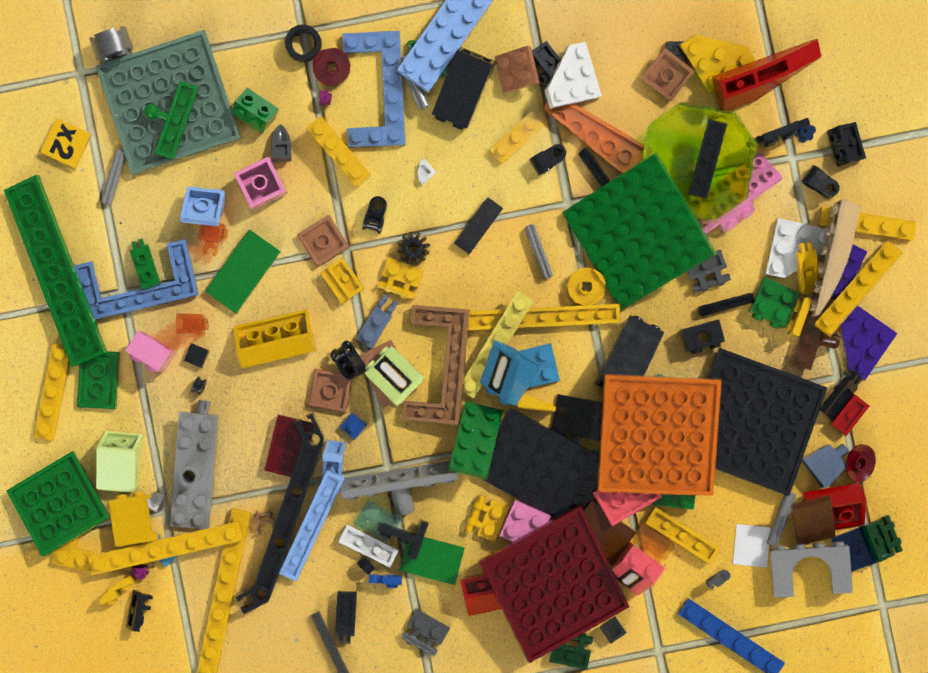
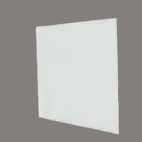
[733,524,771,568]

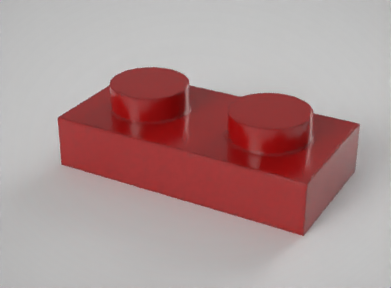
[830,394,870,436]

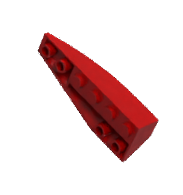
[712,38,822,113]
[460,573,501,616]

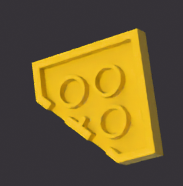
[679,34,756,94]

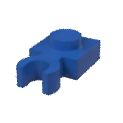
[369,574,402,588]

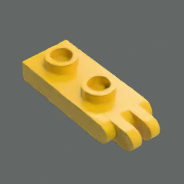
[796,241,819,295]

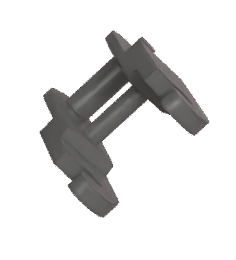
[706,570,731,589]

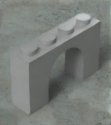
[769,541,853,598]

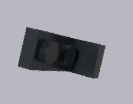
[376,519,429,560]

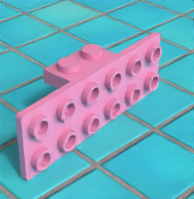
[688,154,783,234]

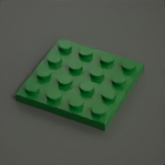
[6,451,111,557]

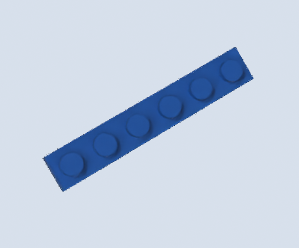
[678,598,785,673]

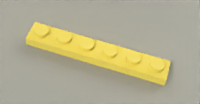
[463,291,534,398]

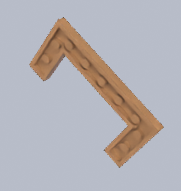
[402,305,470,425]

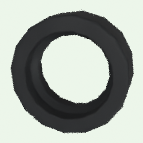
[285,24,322,63]

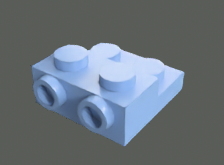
[180,187,226,226]

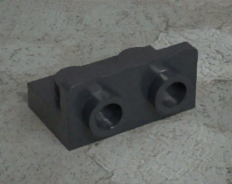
[532,41,561,88]
[827,122,866,167]

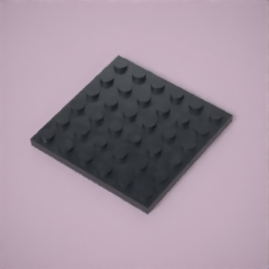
[707,348,828,496]

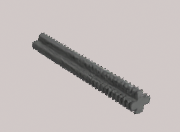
[310,611,349,673]

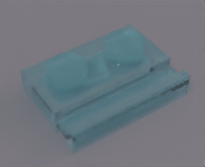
[354,500,401,543]

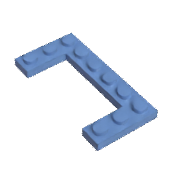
[343,31,406,148]
[74,239,199,320]

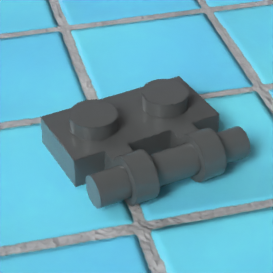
[687,249,731,293]
[401,609,450,656]

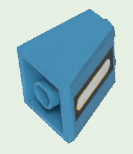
[480,340,541,406]

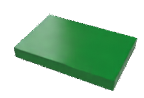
[77,351,120,409]
[399,537,465,585]

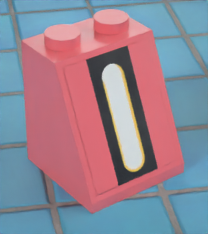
[611,542,665,595]

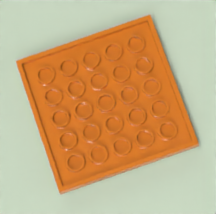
[597,374,721,496]

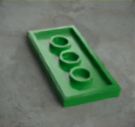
[205,229,281,314]

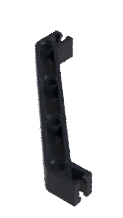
[235,412,324,614]

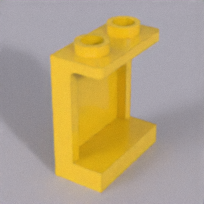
[108,491,159,547]

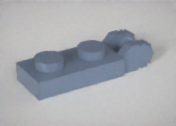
[356,294,399,349]

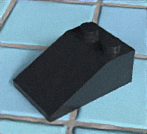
[551,394,603,441]

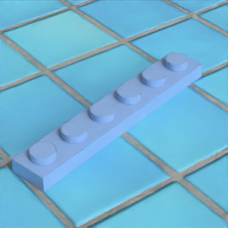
[279,469,344,581]

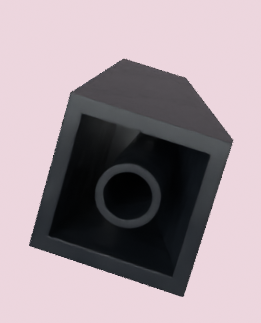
[432,47,496,130]
[594,315,664,389]

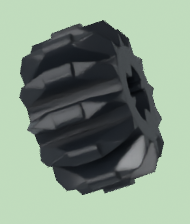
[398,232,430,265]

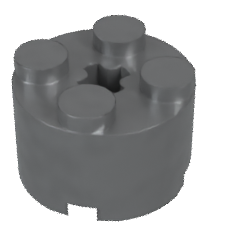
[89,26,133,63]

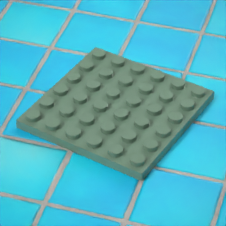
[96,30,241,175]

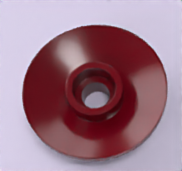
[845,444,876,482]

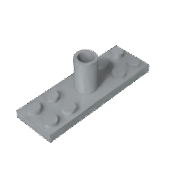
[170,411,219,529]
[341,460,458,515]

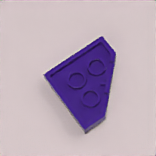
[841,306,898,380]

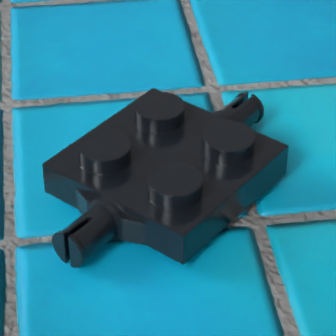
[746,118,810,148]

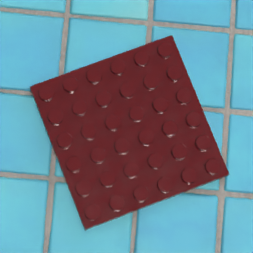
[478,505,629,663]

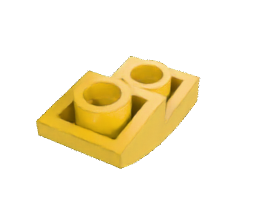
[98,575,136,606]

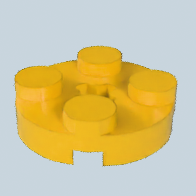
[567,268,605,306]

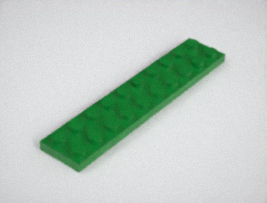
[4,175,108,367]

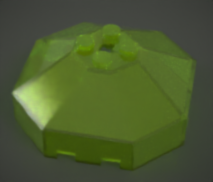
[640,102,758,222]

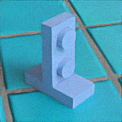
[322,440,346,493]

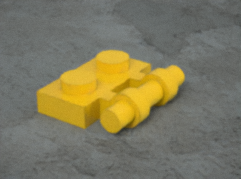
[377,257,424,300]
[465,494,509,542]

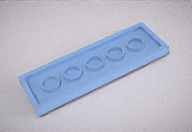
[397,0,493,93]

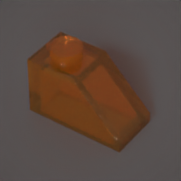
[176,314,209,335]

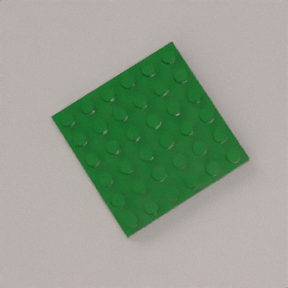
[562,153,717,310]

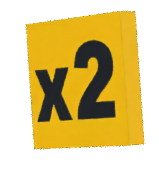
[40,118,92,169]

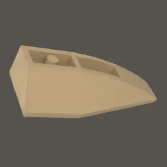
[809,199,860,317]

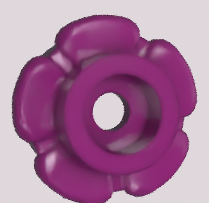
[319,89,332,108]
[130,564,149,579]

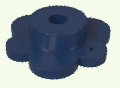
[794,125,816,143]

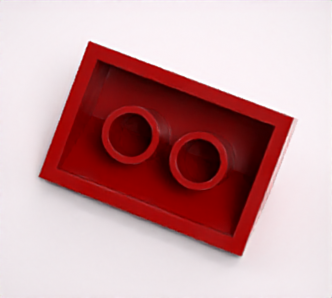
[802,483,866,530]

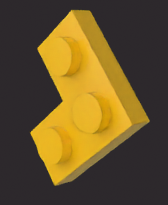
[52,537,95,572]

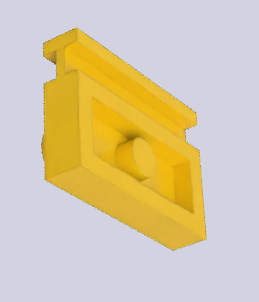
[320,257,365,304]
[786,297,812,337]

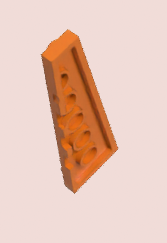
[543,101,652,174]

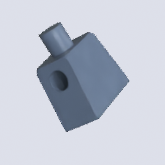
[802,443,849,489]

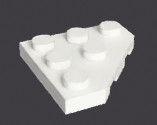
[545,42,602,109]
[765,218,827,278]

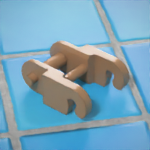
[254,509,275,536]

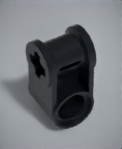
[529,144,566,176]
[801,165,840,198]
[362,196,388,234]
[330,341,366,379]

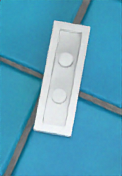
[339,524,399,567]

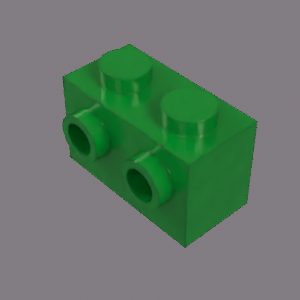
[231,88,279,134]

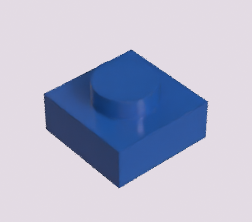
[340,412,367,439]

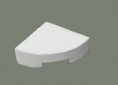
[417,158,436,185]
[147,493,165,512]

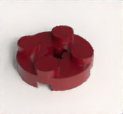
[313,48,351,87]

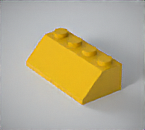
[234,309,317,368]

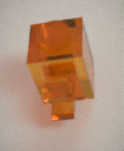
[197,223,228,256]

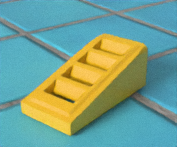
[517,393,556,412]

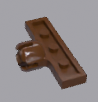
[792,292,842,371]

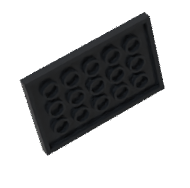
[480,407,599,519]

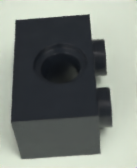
[680,319,725,354]

